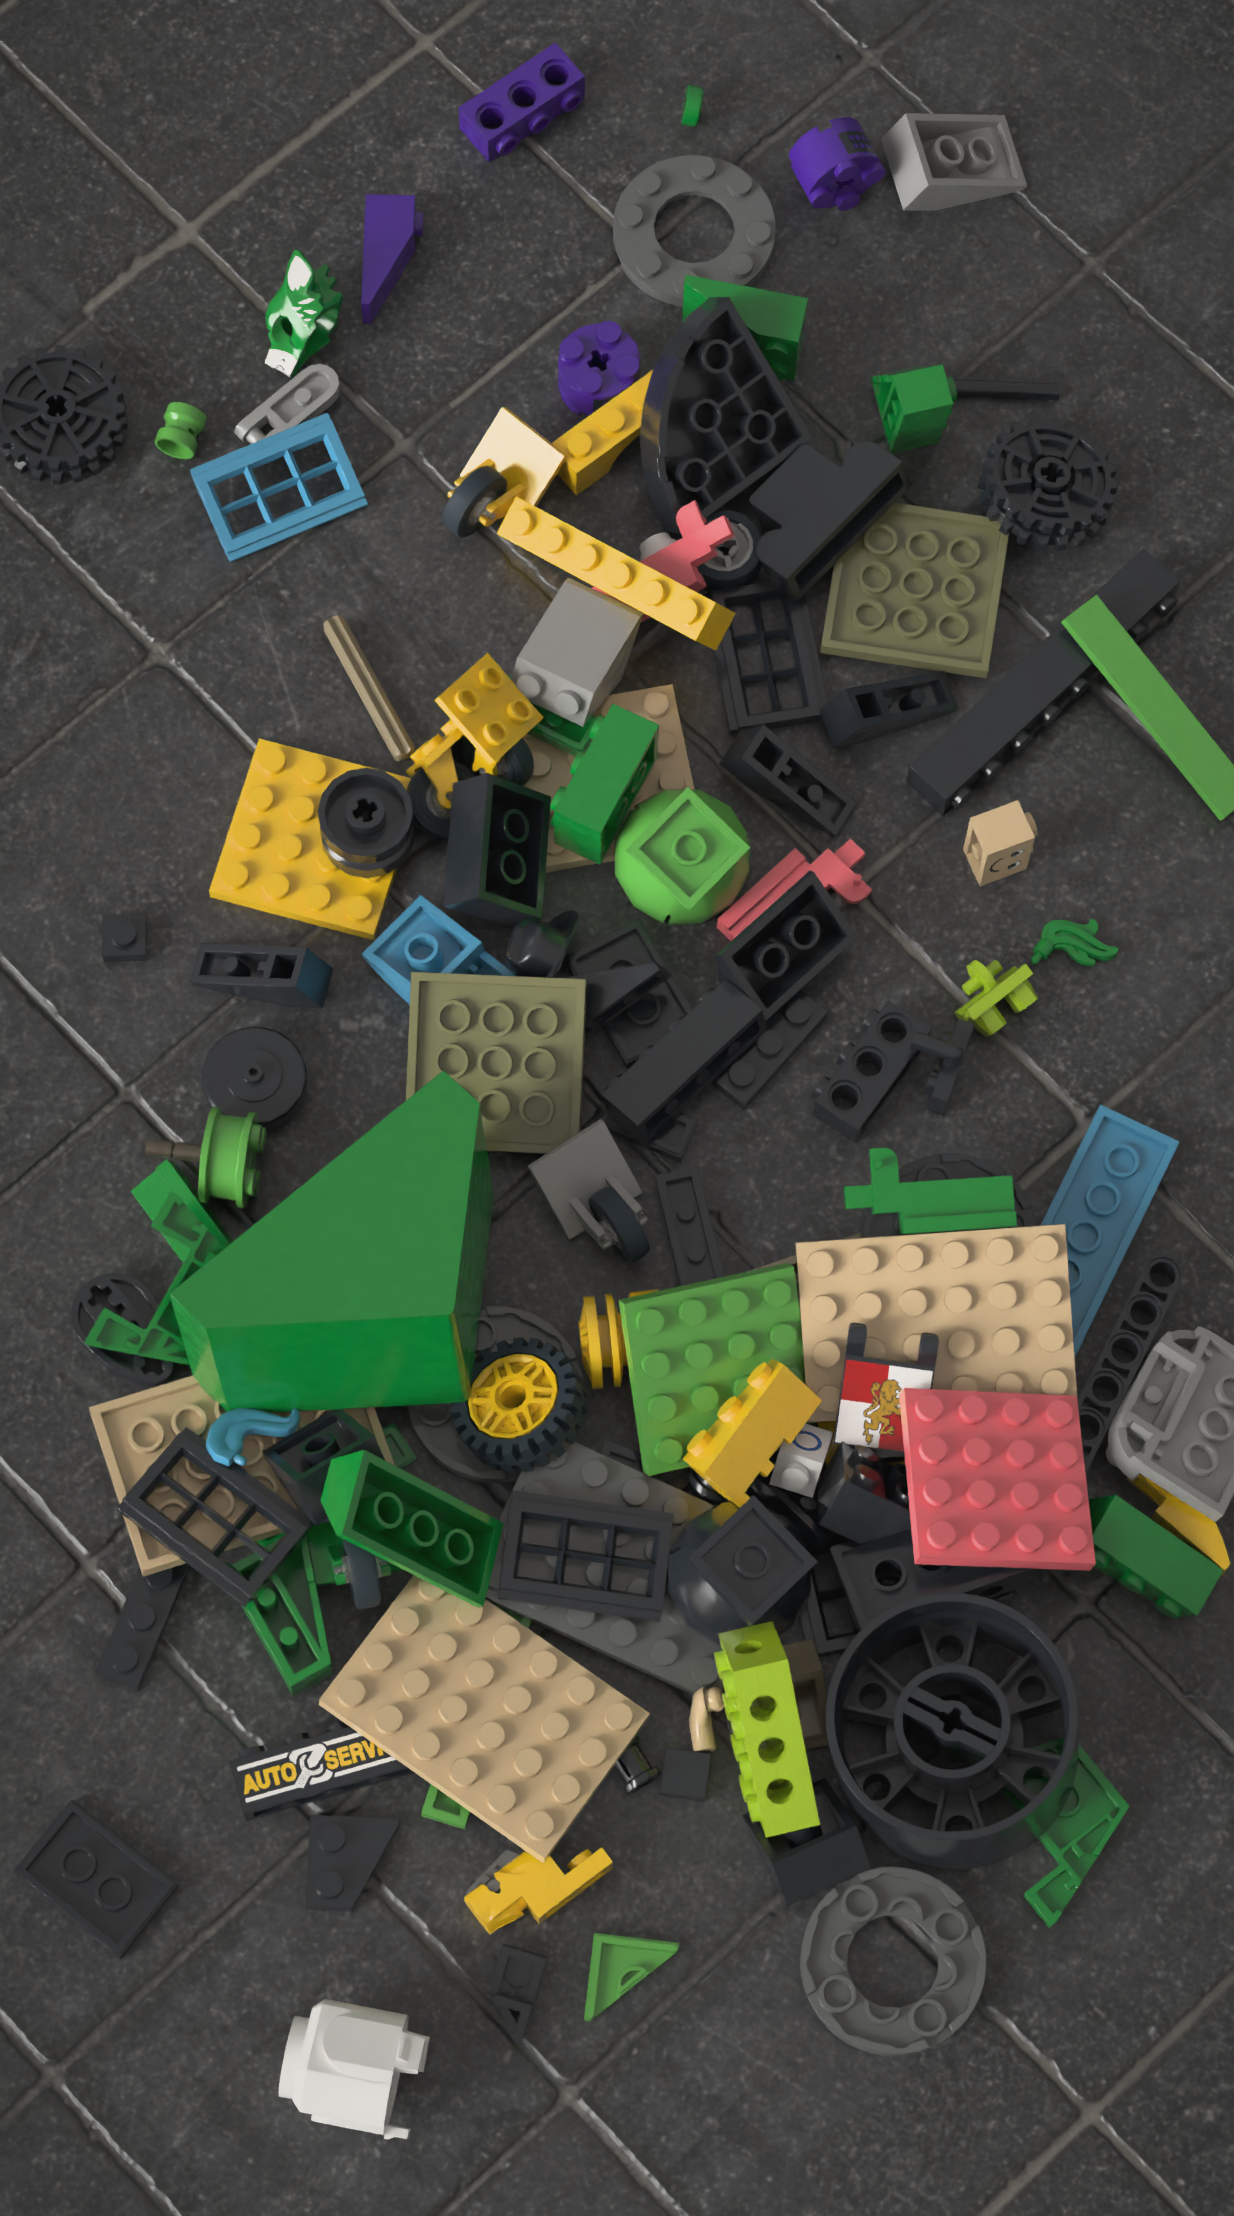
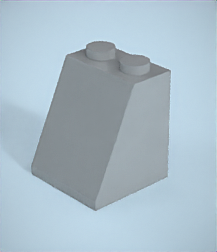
[511,578,644,727]

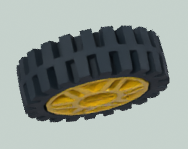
[450,1337,588,1473]

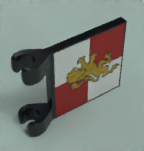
[833,1322,939,1453]

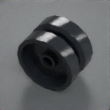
[318,768,415,878]

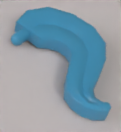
[206,1408,300,1466]

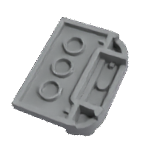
[1106,1326,1234,1522]

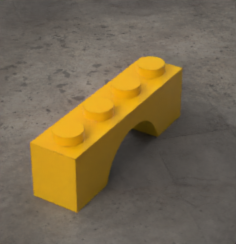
[552,369,654,496]

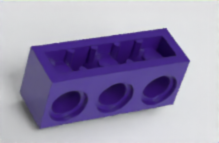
[459,43,585,162]

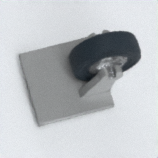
[528,1119,650,1264]

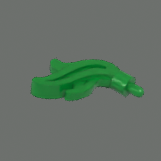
[1031,919,1118,966]

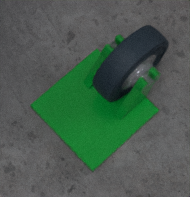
[307,1521,405,1609]

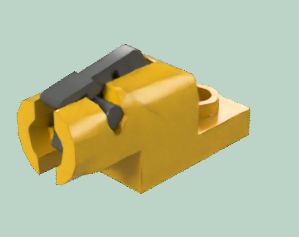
[464,1847,613,1935]

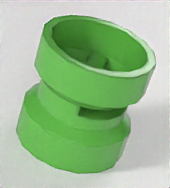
[154,402,207,460]

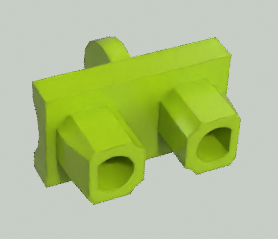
[954,960,1038,1037]

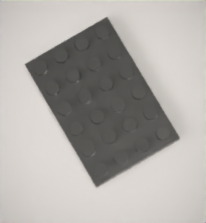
[486,1441,723,1695]

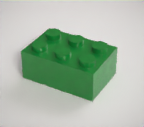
[550,704,659,865]

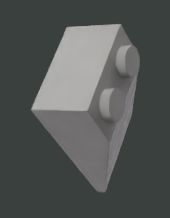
[881,113,1027,211]

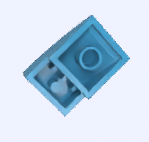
[361,895,516,1005]

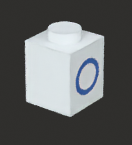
[769,1424,833,1498]

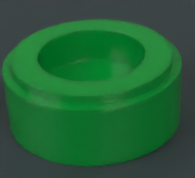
[681,84,704,127]

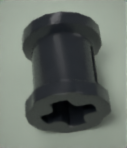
[614,1735,662,1795]

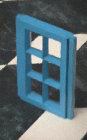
[190,413,368,563]

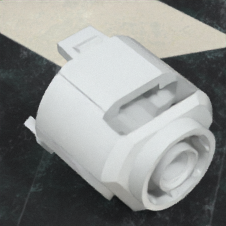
[279,1999,430,2139]

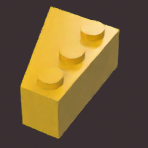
[683,1359,822,1507]

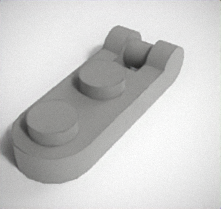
[234,364,340,444]

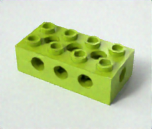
[714,1621,820,1838]

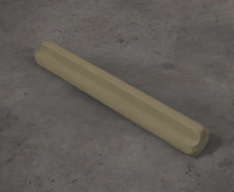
[323,615,415,762]

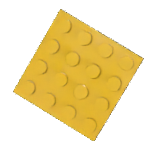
[209,739,411,941]

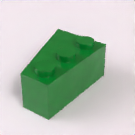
[870,364,957,454]
[1088,1495,1223,1619]
[232,1537,333,1697]

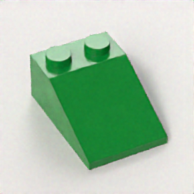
[682,275,808,381]

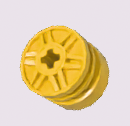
[578,1289,659,1390]

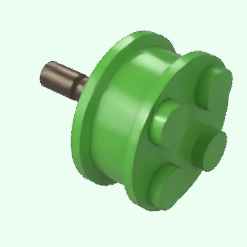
[145,1106,267,1208]

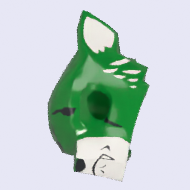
[265,249,343,379]

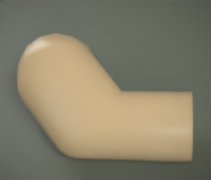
[689,1687,724,1753]

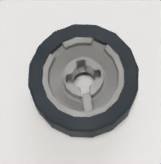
[697,510,762,592]

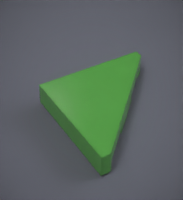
[584,1933,679,2022]

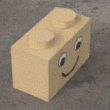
[963,800,1038,886]

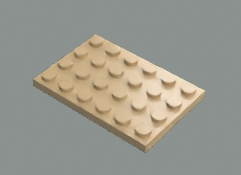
[795,1224,1078,1422]
[89,1376,395,1577]
[319,1575,650,1864]

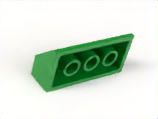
[320,1450,504,1608]

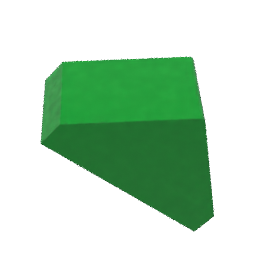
[170,1071,494,1413]

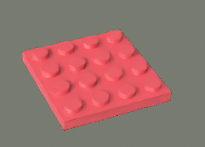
[899,1388,1096,1571]

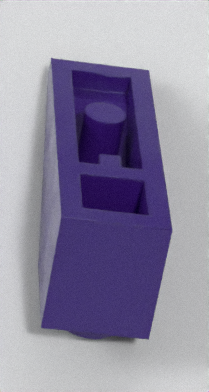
[361,194,424,324]

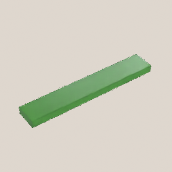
[1061,594,1234,821]

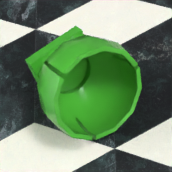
[615,787,751,925]

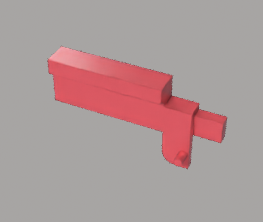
[592,501,735,622]
[717,839,872,941]

